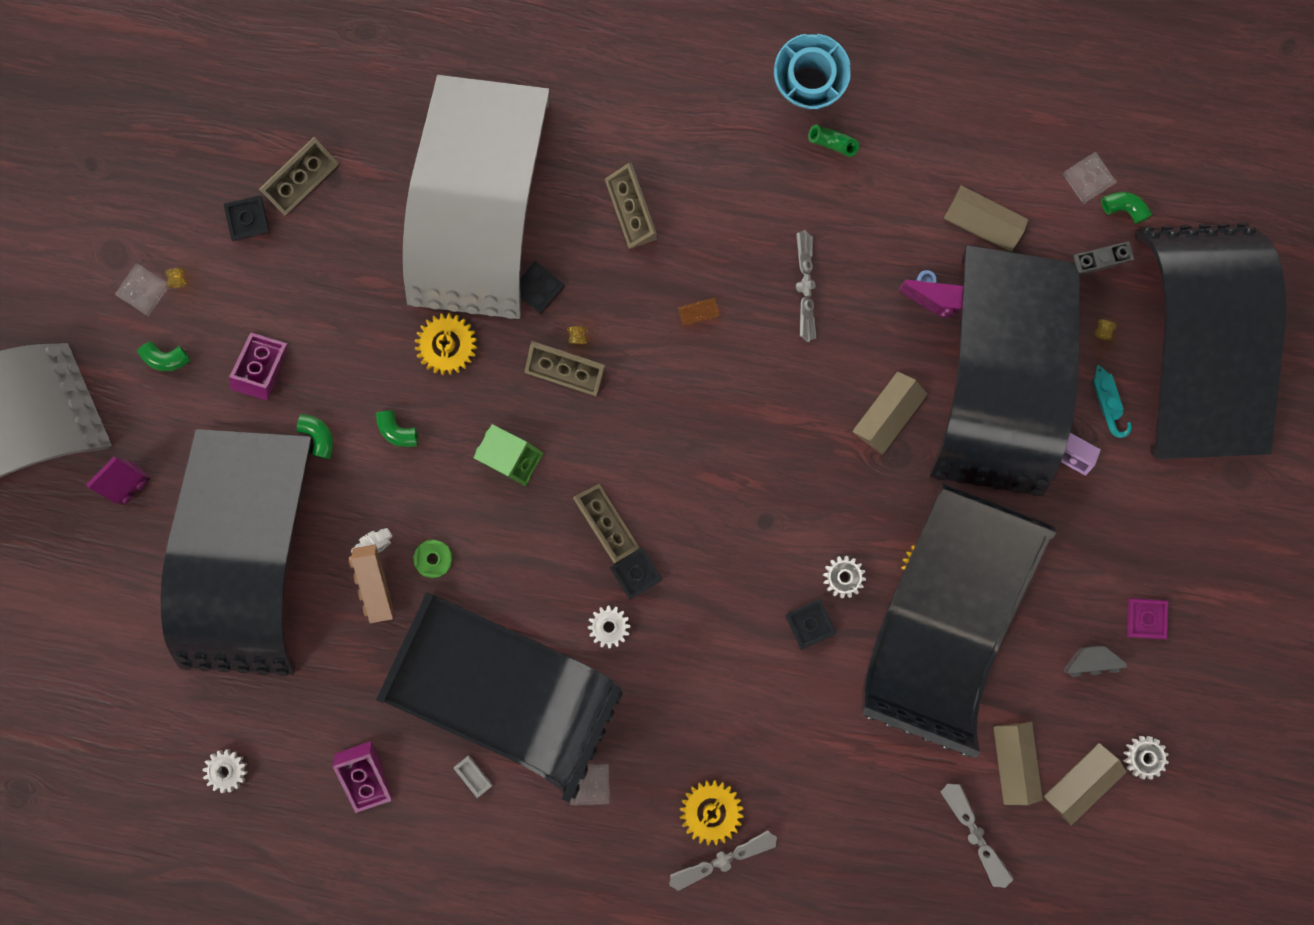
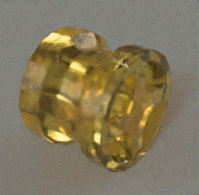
[165,268,187,288]
[1094,319,1117,341]
[568,326,587,345]

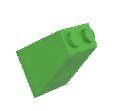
[473,424,544,486]

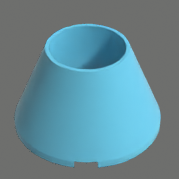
[774,34,851,109]

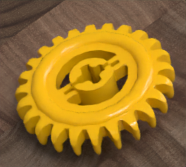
[415,313,477,375]
[680,780,744,846]

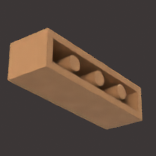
[349,544,394,623]

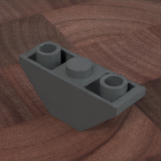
[1073,241,1134,274]
[1064,646,1127,677]

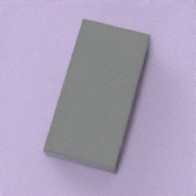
[453,755,493,798]

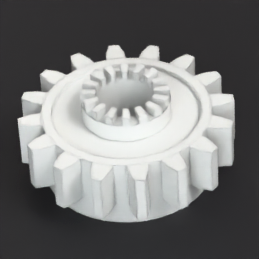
[351,528,392,553]
[823,556,866,598]
[588,606,630,648]
[1123,736,1169,779]
[203,749,248,793]

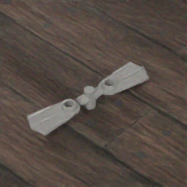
[796,230,816,342]
[941,783,1014,888]
[669,831,777,891]

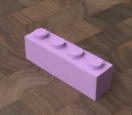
[1061,433,1101,476]

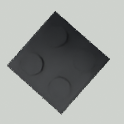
[224,195,270,242]
[520,261,565,315]
[610,547,663,600]
[784,599,836,650]

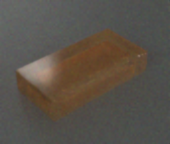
[678,298,720,327]

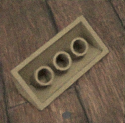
[259,137,339,216]
[604,163,657,249]
[944,186,1028,252]
[524,341,606,396]
[852,372,928,455]
[573,484,640,564]
[993,722,1043,805]
[1043,743,1126,826]

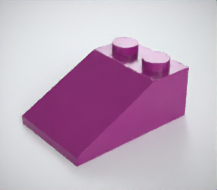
[899,280,963,318]
[229,332,287,401]
[86,457,150,505]
[332,741,392,813]

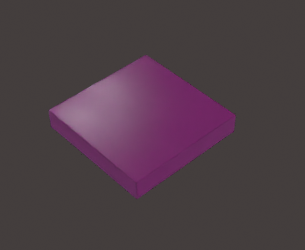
[1127,598,1168,639]

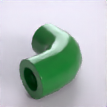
[808,124,859,157]
[1101,192,1153,225]
[137,341,191,372]
[376,411,419,447]
[297,414,333,459]

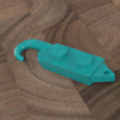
[1092,365,1132,438]

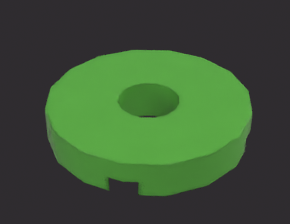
[413,540,453,578]

